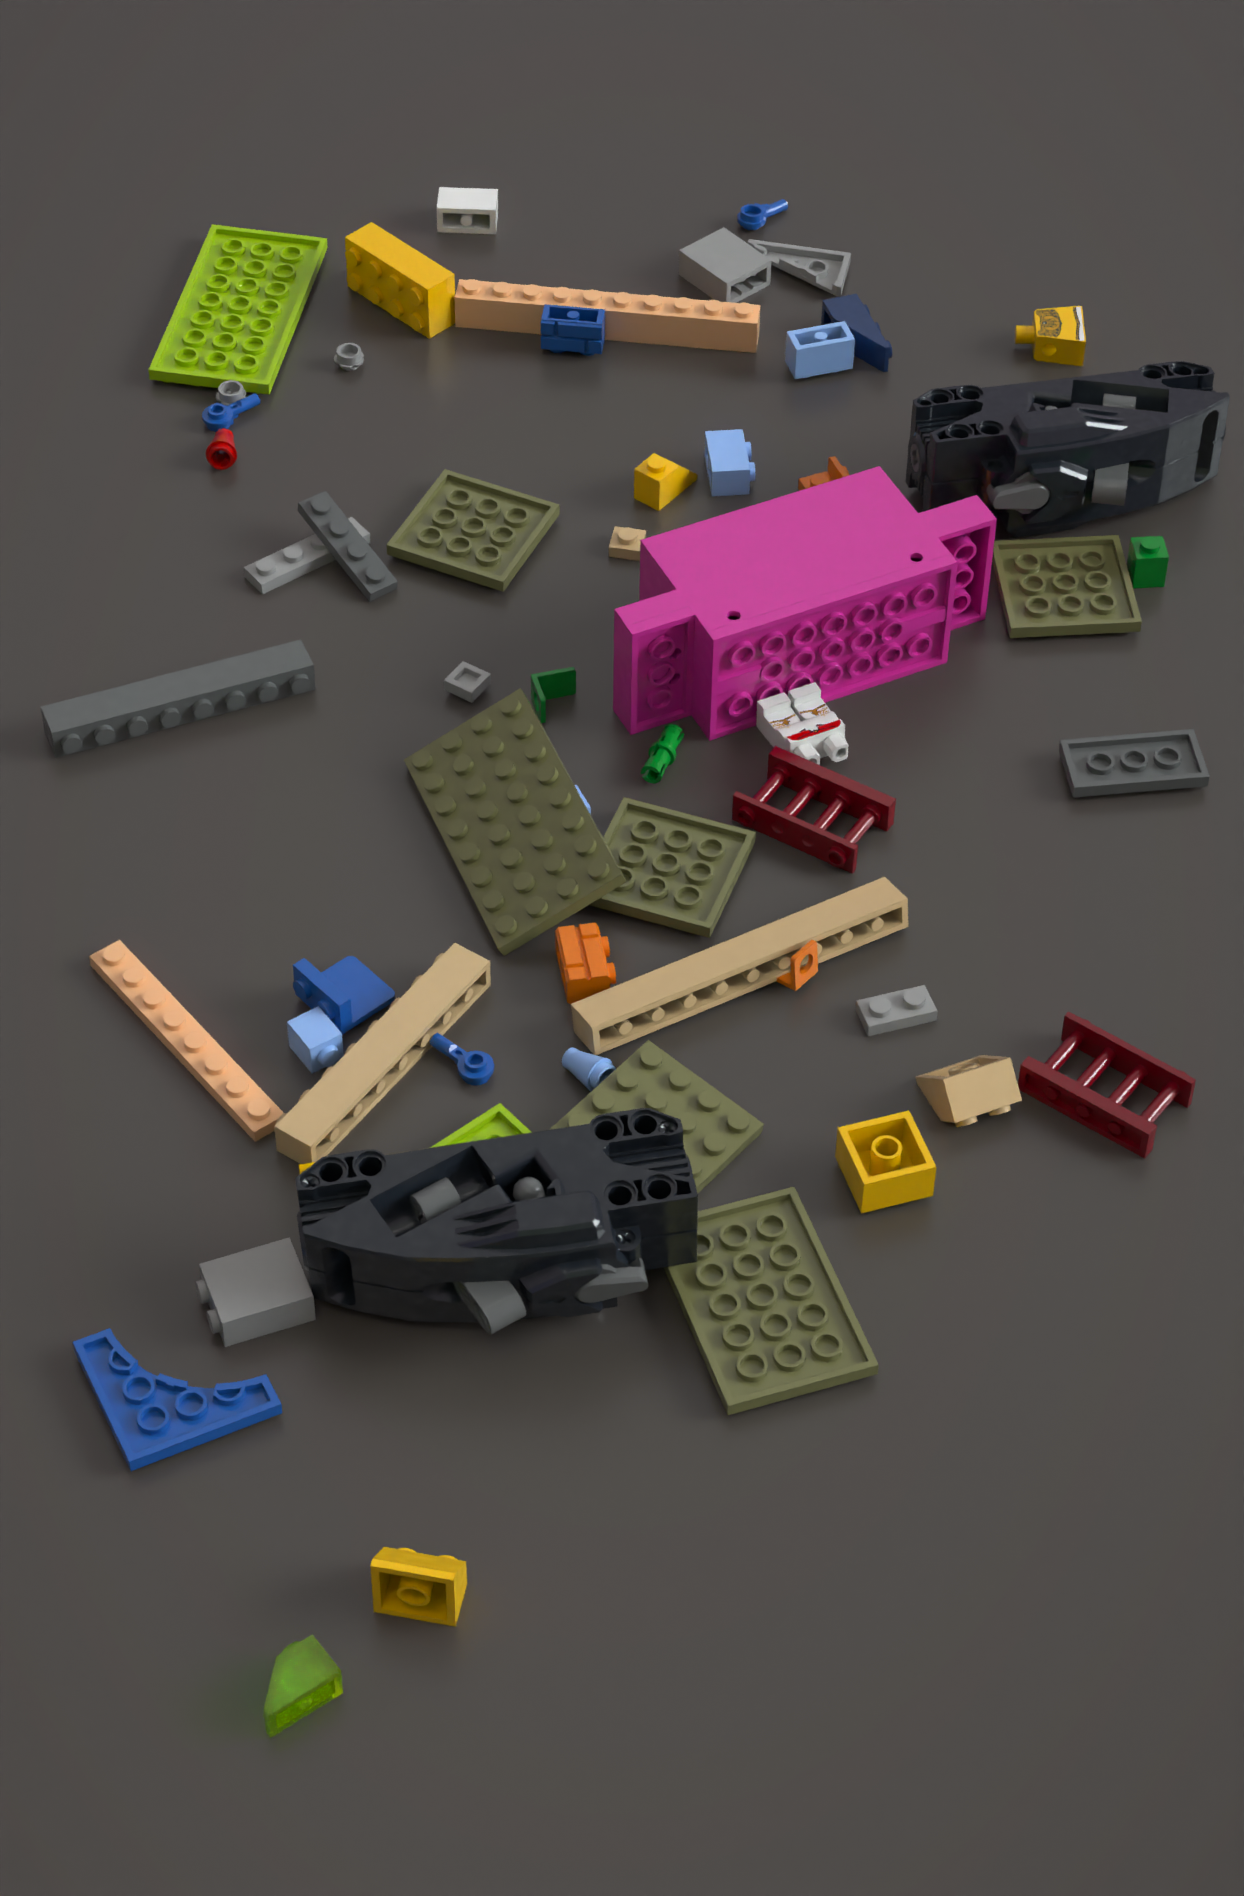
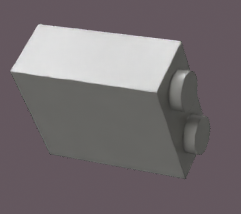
[679,227,772,303]
[195,1237,316,1347]

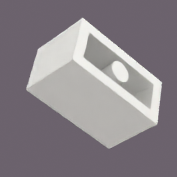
[437,187,498,234]

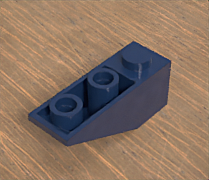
[821,293,892,372]

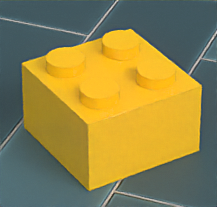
[835,1110,937,1213]

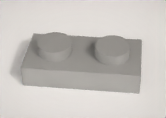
[855,985,938,1036]

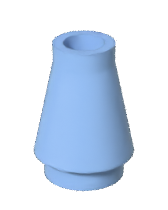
[562,1047,616,1091]

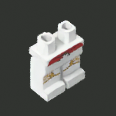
[756,682,849,765]

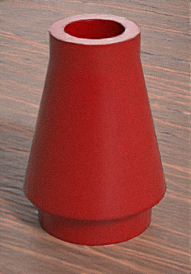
[206,428,237,470]

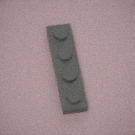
[297,490,398,602]

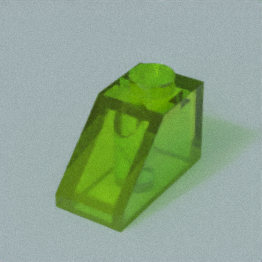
[263,1634,343,1738]

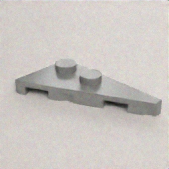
[748,239,851,297]

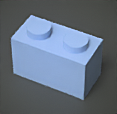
[785,321,855,379]
[704,429,755,496]

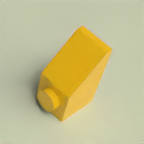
[634,453,698,511]

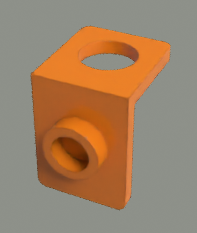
[777,940,818,991]

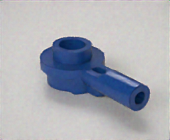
[737,199,788,230]
[202,393,260,432]
[430,1033,494,1086]

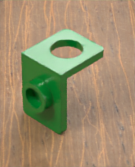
[531,667,576,723]

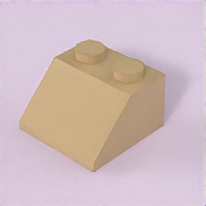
[916,1055,1022,1127]

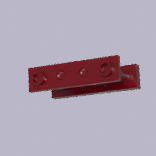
[732,746,896,874]
[1018,1011,1196,1159]

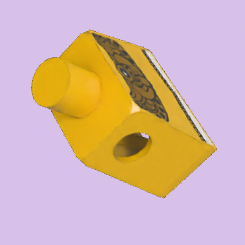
[1015,306,1086,366]

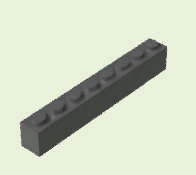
[41,639,316,758]

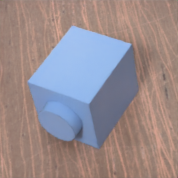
[287,1006,344,1074]

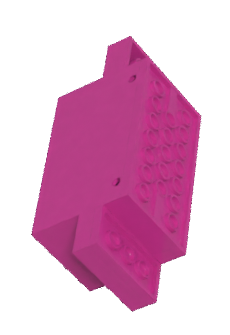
[613,466,997,741]

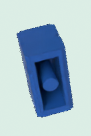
[541,304,605,356]

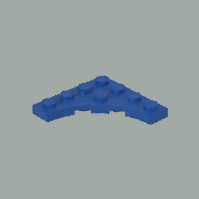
[72,1328,282,1471]

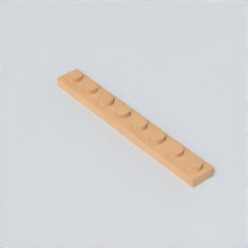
[89,940,284,1142]

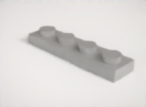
[244,517,371,595]

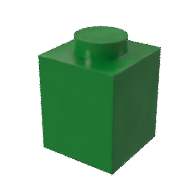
[1127,536,1169,589]

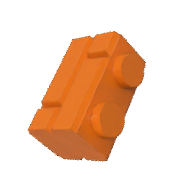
[555,923,616,1004]

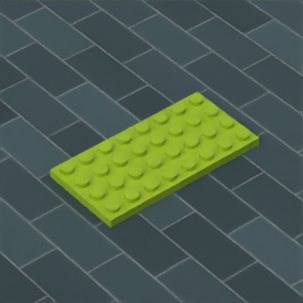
[148,224,328,395]

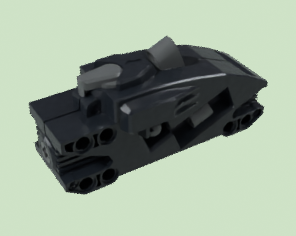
[905,361,1230,537]
[295,1108,698,1335]

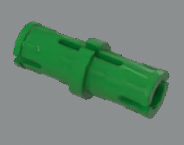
[640,724,684,784]

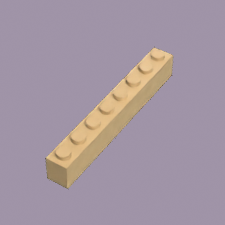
[274,943,491,1164]

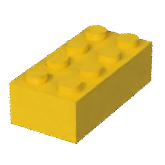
[345,222,455,339]

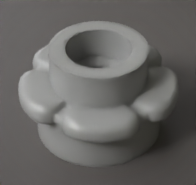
[334,343,364,371]
[216,380,246,406]

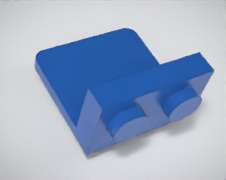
[293,956,395,1035]

